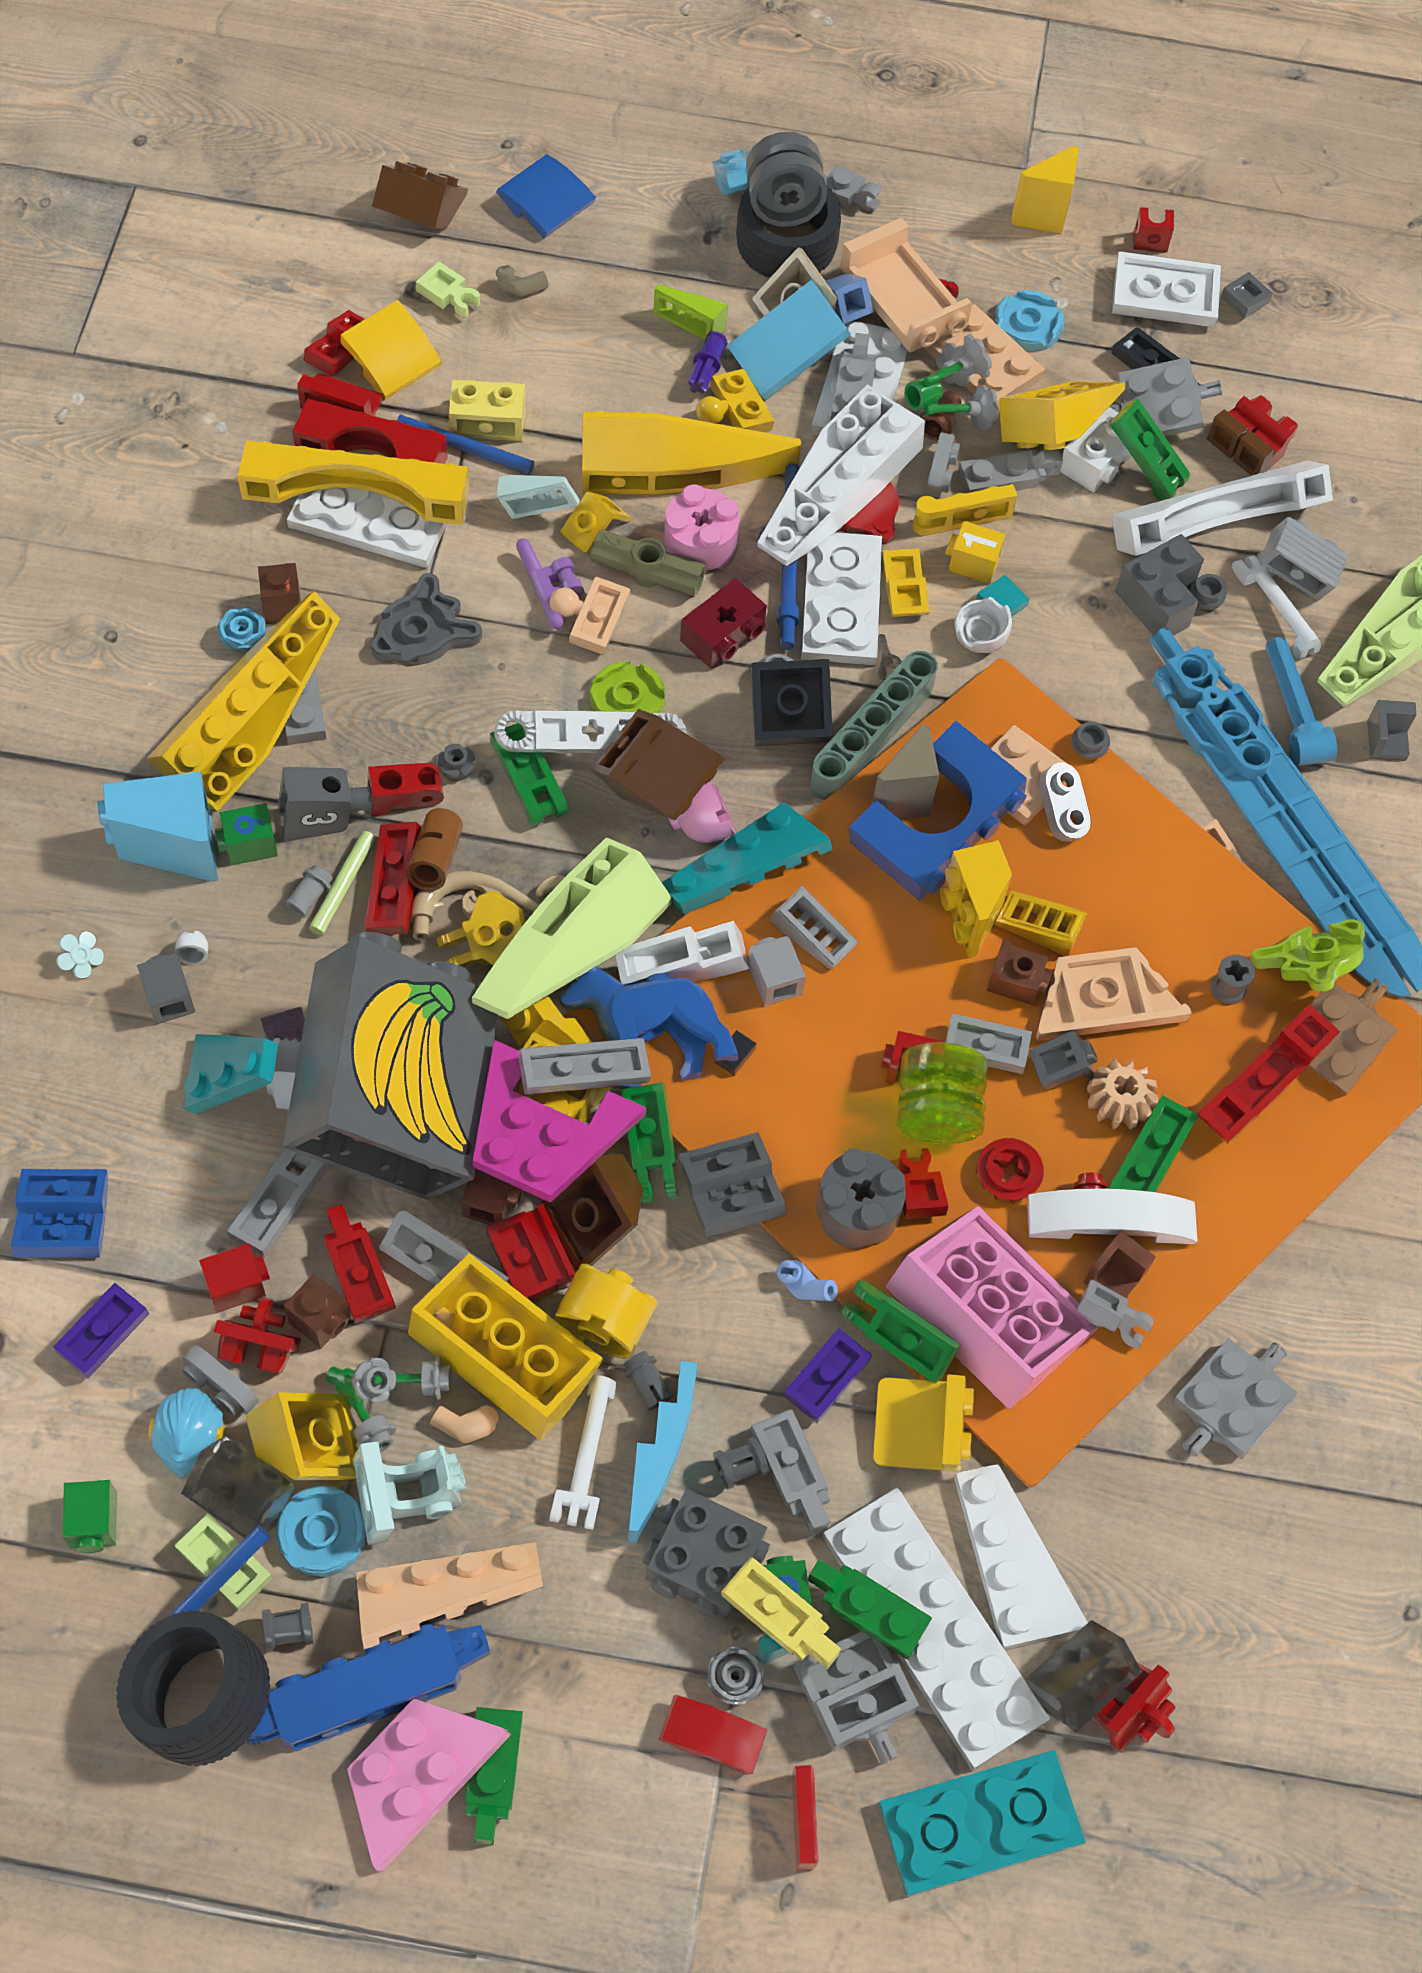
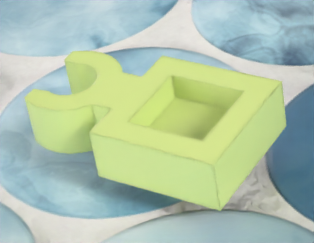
[416,262,481,318]

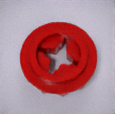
[976,1138,1044,1204]

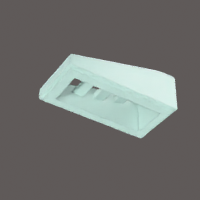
[496,475,580,519]

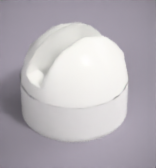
[175,931,208,965]

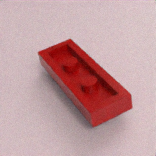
[365,822,421,935]

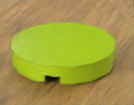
[590,661,665,713]

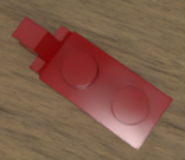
[324,1203,396,1324]

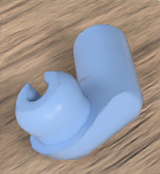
[777,1260,838,1301]

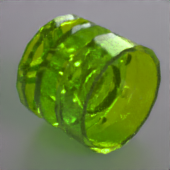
[896,1042,988,1144]

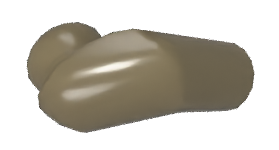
[495,265,549,296]

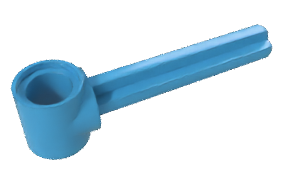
[1265,637,1337,767]

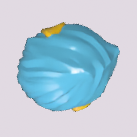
[149,1388,225,1478]

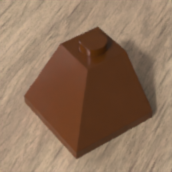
[539,1154,643,1272]

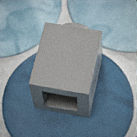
[748,936,806,1006]

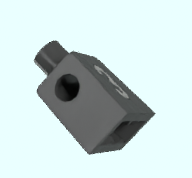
[277,767,372,841]

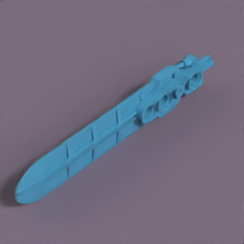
[1150,628,1422,998]

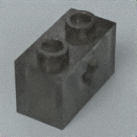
[181,1436,296,1538]
[1026,1620,1142,1732]

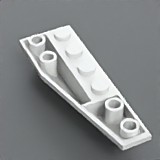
[757,385,925,566]

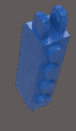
[246,1624,490,1752]

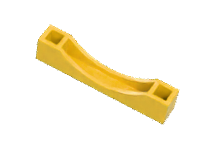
[237,440,469,525]

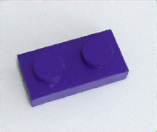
[53,1283,149,1379]
[783,1328,872,1423]

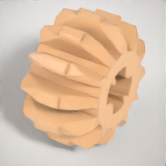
[1087,1058,1158,1130]

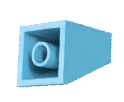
[97,771,218,881]

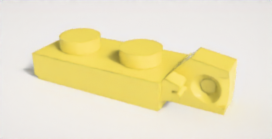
[721,1557,841,1669]

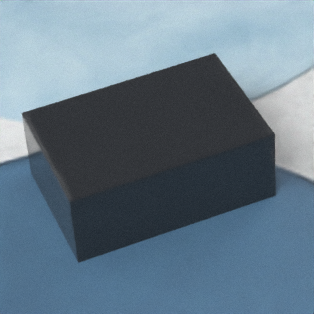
[714,1030,757,1076]

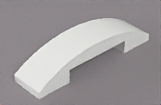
[1027,1189,1197,1244]

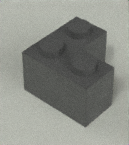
[1115,534,1204,636]

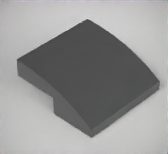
[679,1132,786,1238]

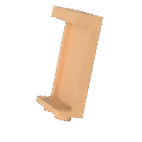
[840,217,972,353]

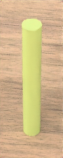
[309,830,376,936]

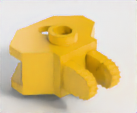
[437,890,527,968]

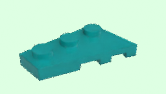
[183,1034,278,1114]

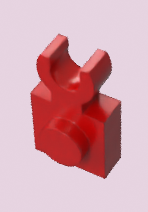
[898,1148,949,1219]

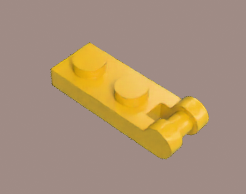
[912,484,1018,536]

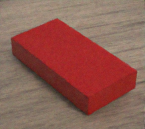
[792,1765,819,1871]

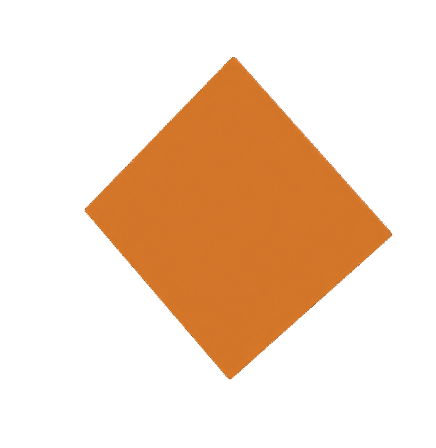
[563,659,1422,1487]

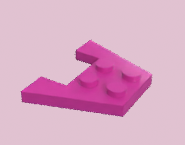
[473,1040,646,1202]

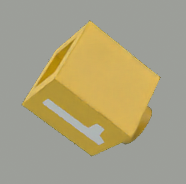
[945,521,1006,584]

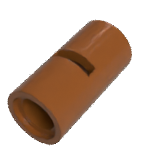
[406,808,463,891]

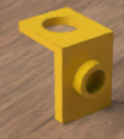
[560,491,632,554]

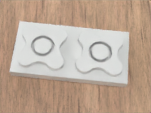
[287,488,447,568]
[801,532,882,665]

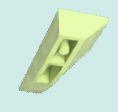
[1317,555,1422,707]
[472,837,672,1019]

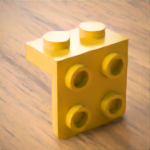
[873,1375,974,1472]

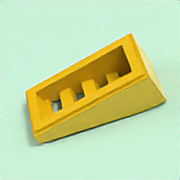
[995,890,1087,956]

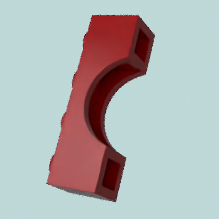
[292,398,448,464]

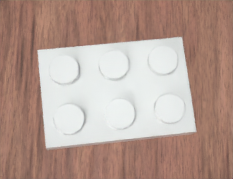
[1112,252,1221,327]

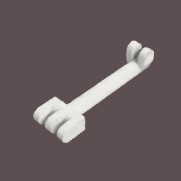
[1232,552,1321,659]
[550,1375,616,1530]

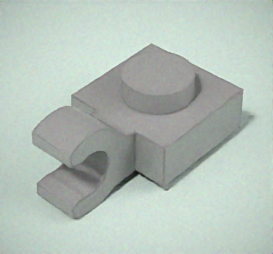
[826,165,882,212]
[1076,1279,1154,1348]

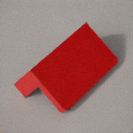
[297,373,383,416]

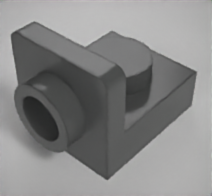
[1029,1030,1098,1090]

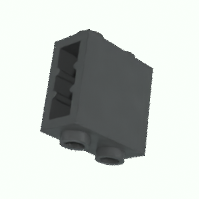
[642,1488,770,1619]

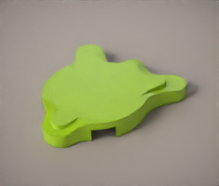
[1251,919,1365,992]

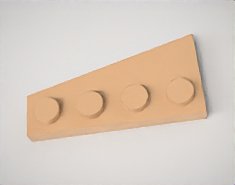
[356,1542,543,1650]

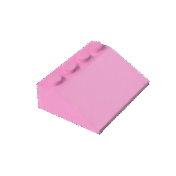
[885,1206,1099,1409]

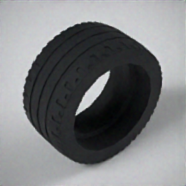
[736,185,841,278]
[116,1610,271,1766]

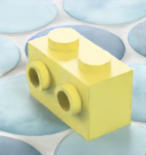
[449,380,525,442]

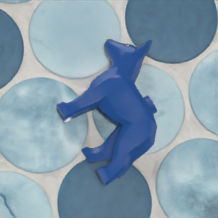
[559,966,738,1092]

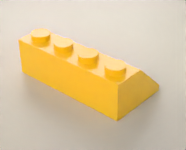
[408,1253,603,1441]

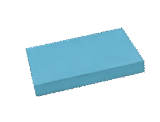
[727,279,851,401]

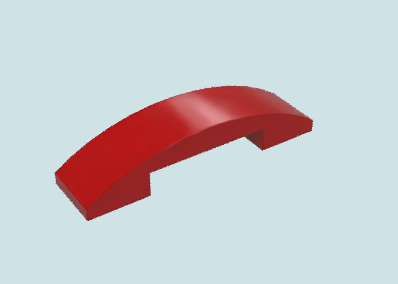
[1197,1004,1340,1144]

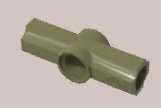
[590,529,706,596]

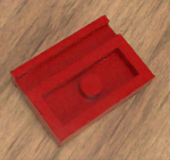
[486,1203,575,1301]

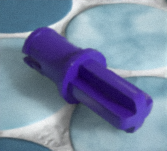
[687,331,728,394]

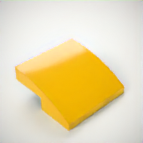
[341,300,442,400]

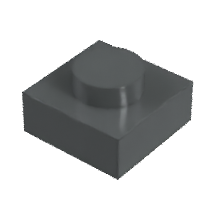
[1221,272,1273,318]

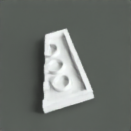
[954,1464,1090,1650]

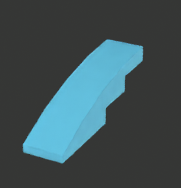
[628,1361,698,1543]

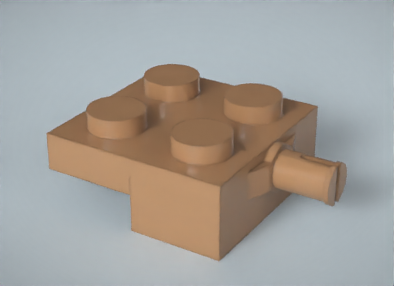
[1308,978,1398,1095]

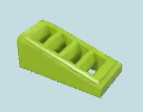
[653,284,728,341]

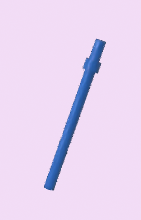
[776,464,800,650]

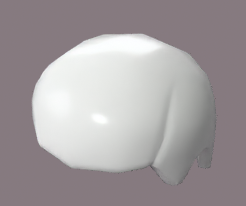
[954,597,1012,653]

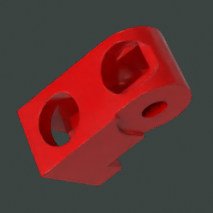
[367,763,444,817]

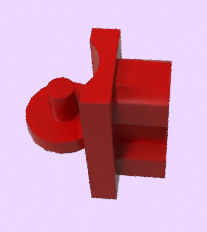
[213,1297,301,1373]
[1093,1661,1176,1753]

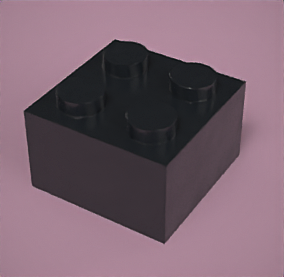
[751,659,833,746]

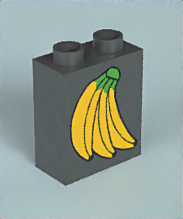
[282,932,497,1200]

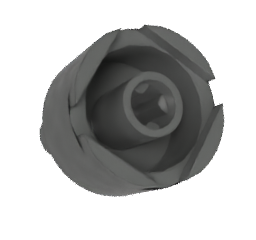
[816,1149,906,1249]

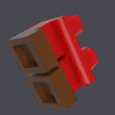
[1207,395,1298,476]

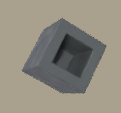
[137,953,196,1025]

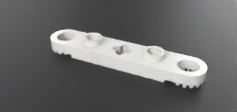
[494,710,687,753]

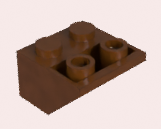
[372,161,468,229]

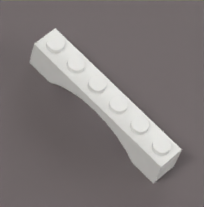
[1112,461,1333,556]

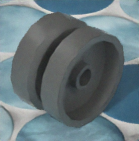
[746,132,827,227]

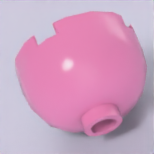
[668,781,736,843]

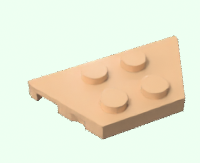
[1036,947,1192,1041]

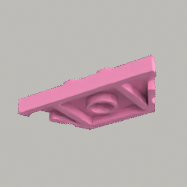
[347,1699,511,1872]

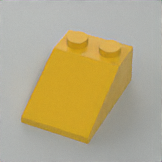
[999,381,1125,450]

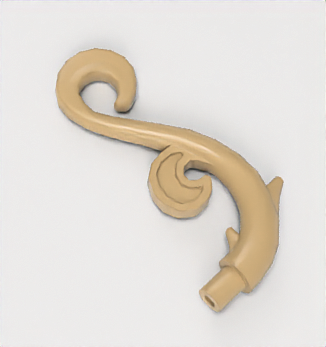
[410,871,565,941]

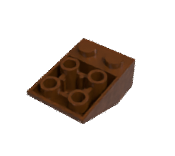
[590,709,724,820]

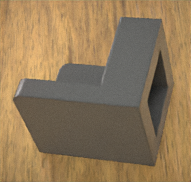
[1367,700,1416,761]

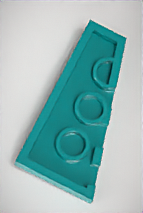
[661,802,833,915]

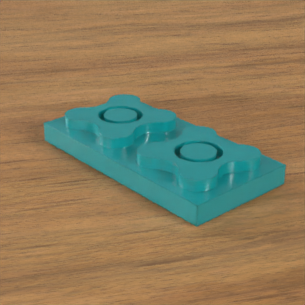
[878,1750,1086,1898]

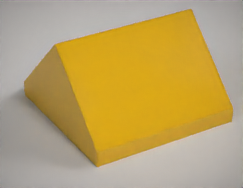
[1010,145,1079,234]

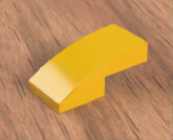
[881,548,929,617]

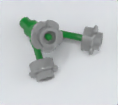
[326,1356,452,1453]

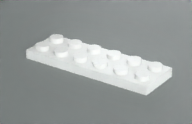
[822,1487,1050,1771]

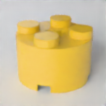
[554,1264,658,1359]

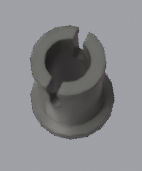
[624,1351,673,1410]

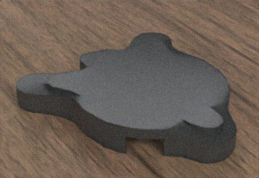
[371,573,482,665]

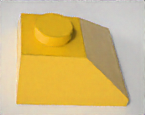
[245,1392,358,1480]

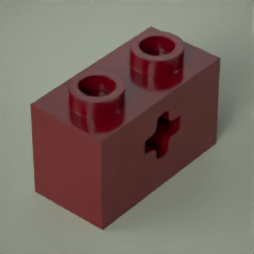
[680,578,767,668]

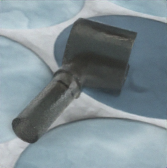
[878,634,902,680]

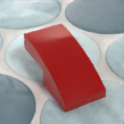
[303,310,365,376]
[658,1695,767,1775]

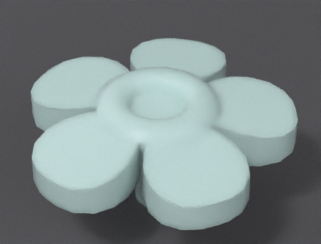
[56,932,104,978]

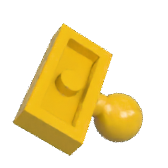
[696,369,775,432]

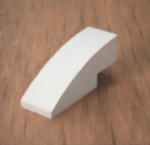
[615,921,750,986]

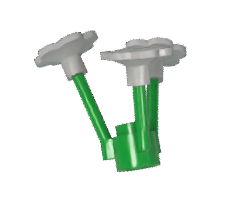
[904,334,999,431]

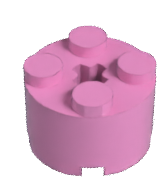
[664,484,739,574]

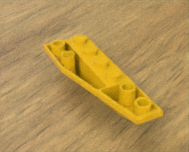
[582,411,801,495]
[146,591,341,812]

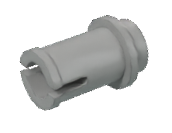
[285,865,333,918]

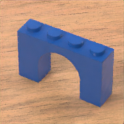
[849,721,1027,901]

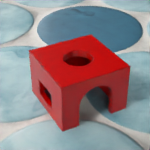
[1133,207,1174,252]

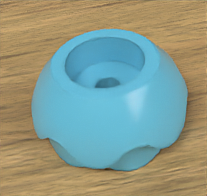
[218,608,266,652]

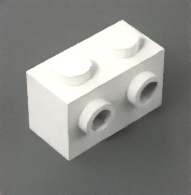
[1060,407,1132,493]

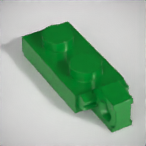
[808,1559,932,1660]
[465,1707,523,1845]

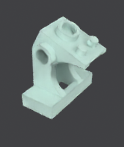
[352,1442,466,1545]

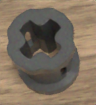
[1210,955,1255,1005]
[713,1437,769,1490]
[262,1603,313,1651]

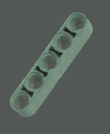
[810,651,938,800]

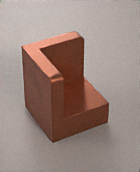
[1084,1231,1156,1298]

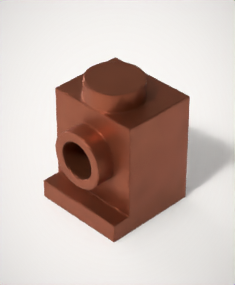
[986,939,1053,1005]

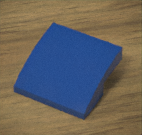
[496,154,596,239]
[11,1169,108,1258]

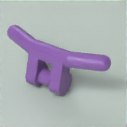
[516,538,584,629]

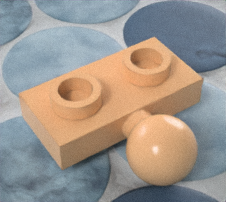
[549,576,630,655]

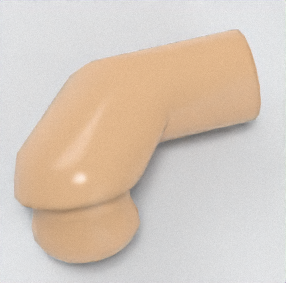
[430,1405,499,1443]

